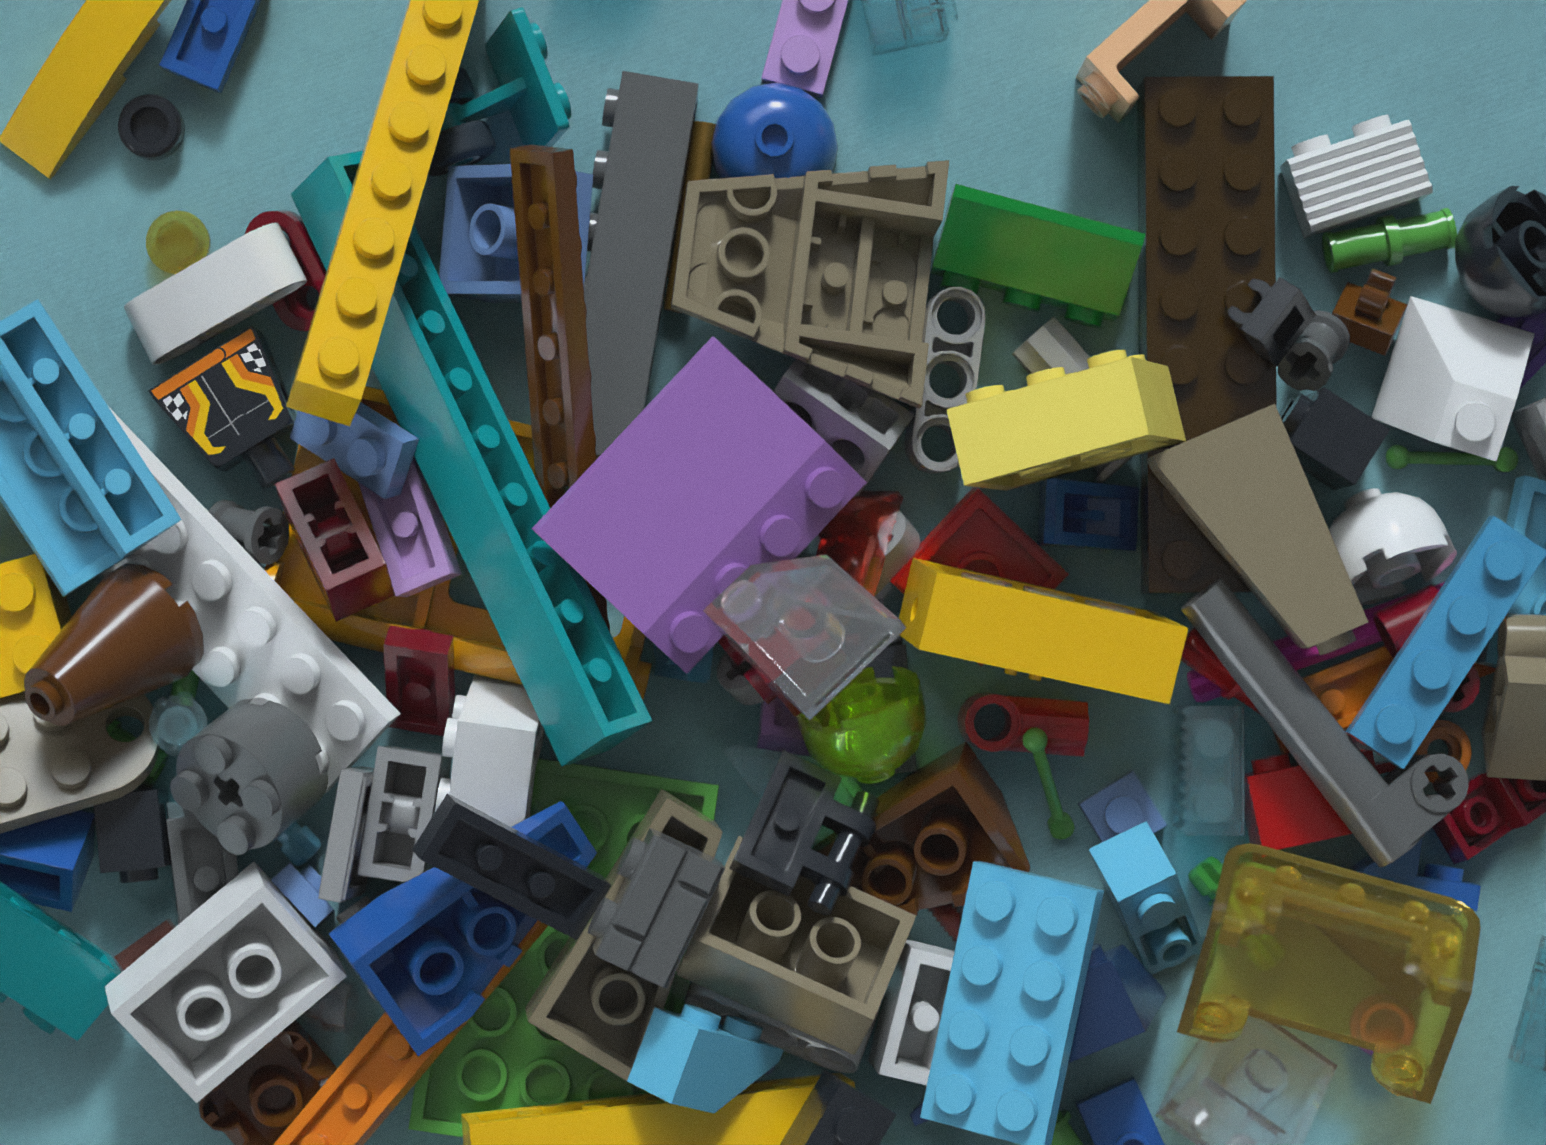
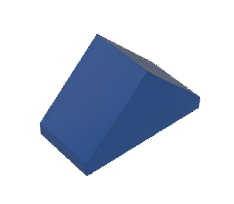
[1037,479,1139,551]

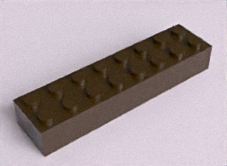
[1137,76,1277,594]

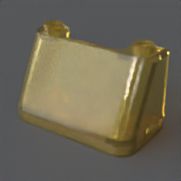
[1177,843,1481,1104]

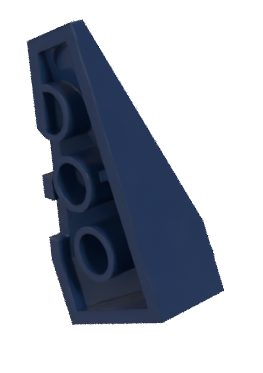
[910,944,1167,1126]

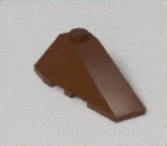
[811,741,1030,915]

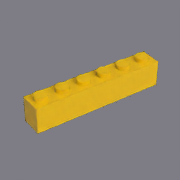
[461,1072,855,1145]

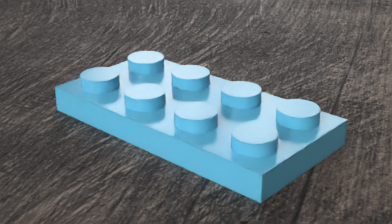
[920,861,1104,1145]

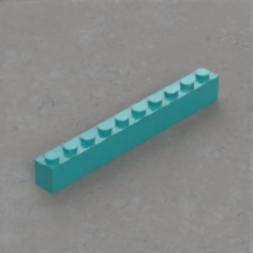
[290,151,652,767]

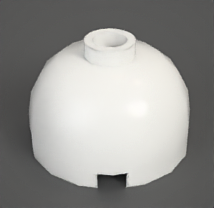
[1329,488,1457,606]

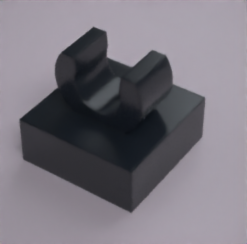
[1227,277,1316,366]

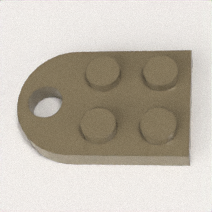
[0,692,160,834]

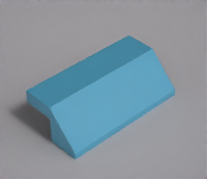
[0,299,182,597]

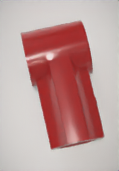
[957,692,1089,757]

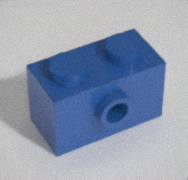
[0,810,95,912]

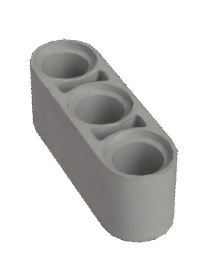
[905,287,985,474]

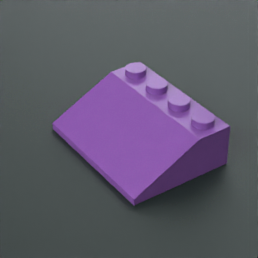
[532,336,867,674]

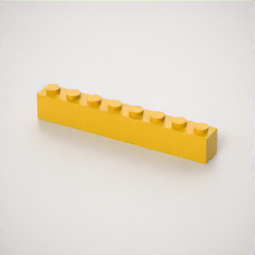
[286,0,479,427]

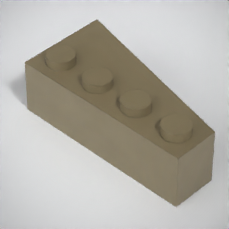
[525,789,723,1089]

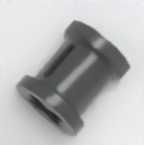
[1278,310,1350,391]
[209,499,290,565]

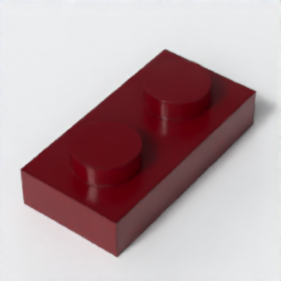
[383,625,455,736]

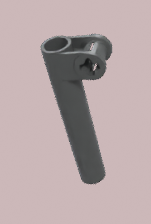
[1181,578,1469,867]

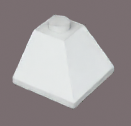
[1371,296,1534,461]

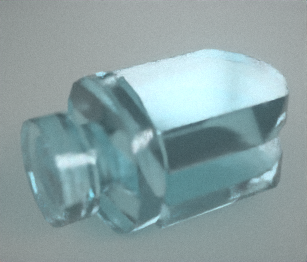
[149,691,207,756]

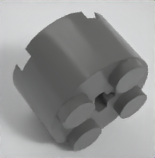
[170,698,328,855]

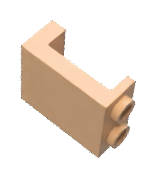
[1076,0,1247,123]

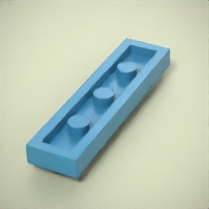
[1345,516,1546,769]

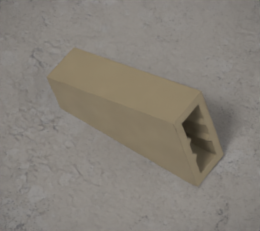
[1147,404,1368,655]

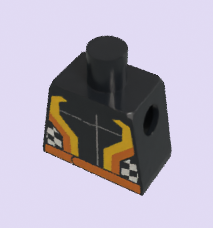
[148,326,297,490]

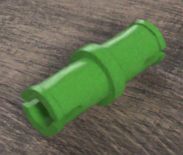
[1322,208,1457,273]

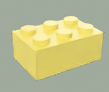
[946,350,1186,491]

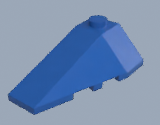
[328,801,597,1057]

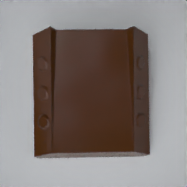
[198,1020,337,1145]

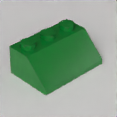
[930,184,1146,328]

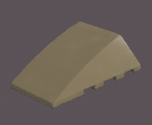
[671,160,949,409]

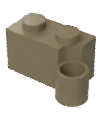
[1481,613,1546,781]

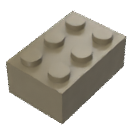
[676,836,916,1055]

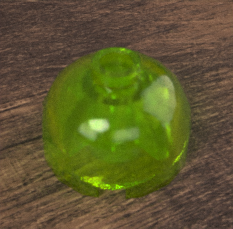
[796,666,927,784]

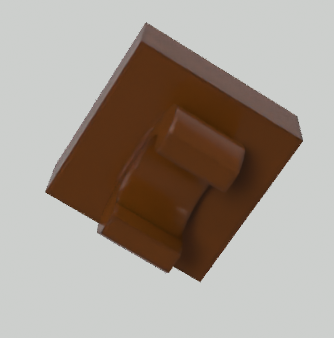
[1332,268,1408,356]

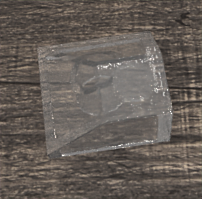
[703,555,906,720]

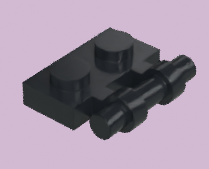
[729,750,880,915]

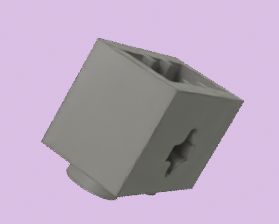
[357,746,452,882]

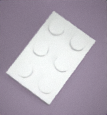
[105,861,347,1103]

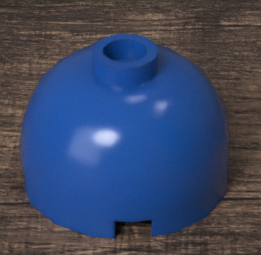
[711,83,838,178]

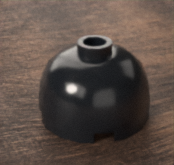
[1455,186,1546,318]

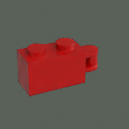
[1236,749,1396,853]

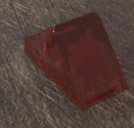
[804,491,903,609]

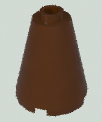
[24,563,204,726]

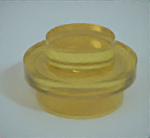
[146,210,211,274]

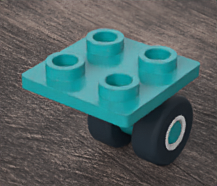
[428,7,571,176]

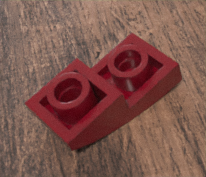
[1432,769,1546,864]

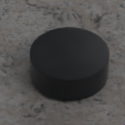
[118,94,185,161]

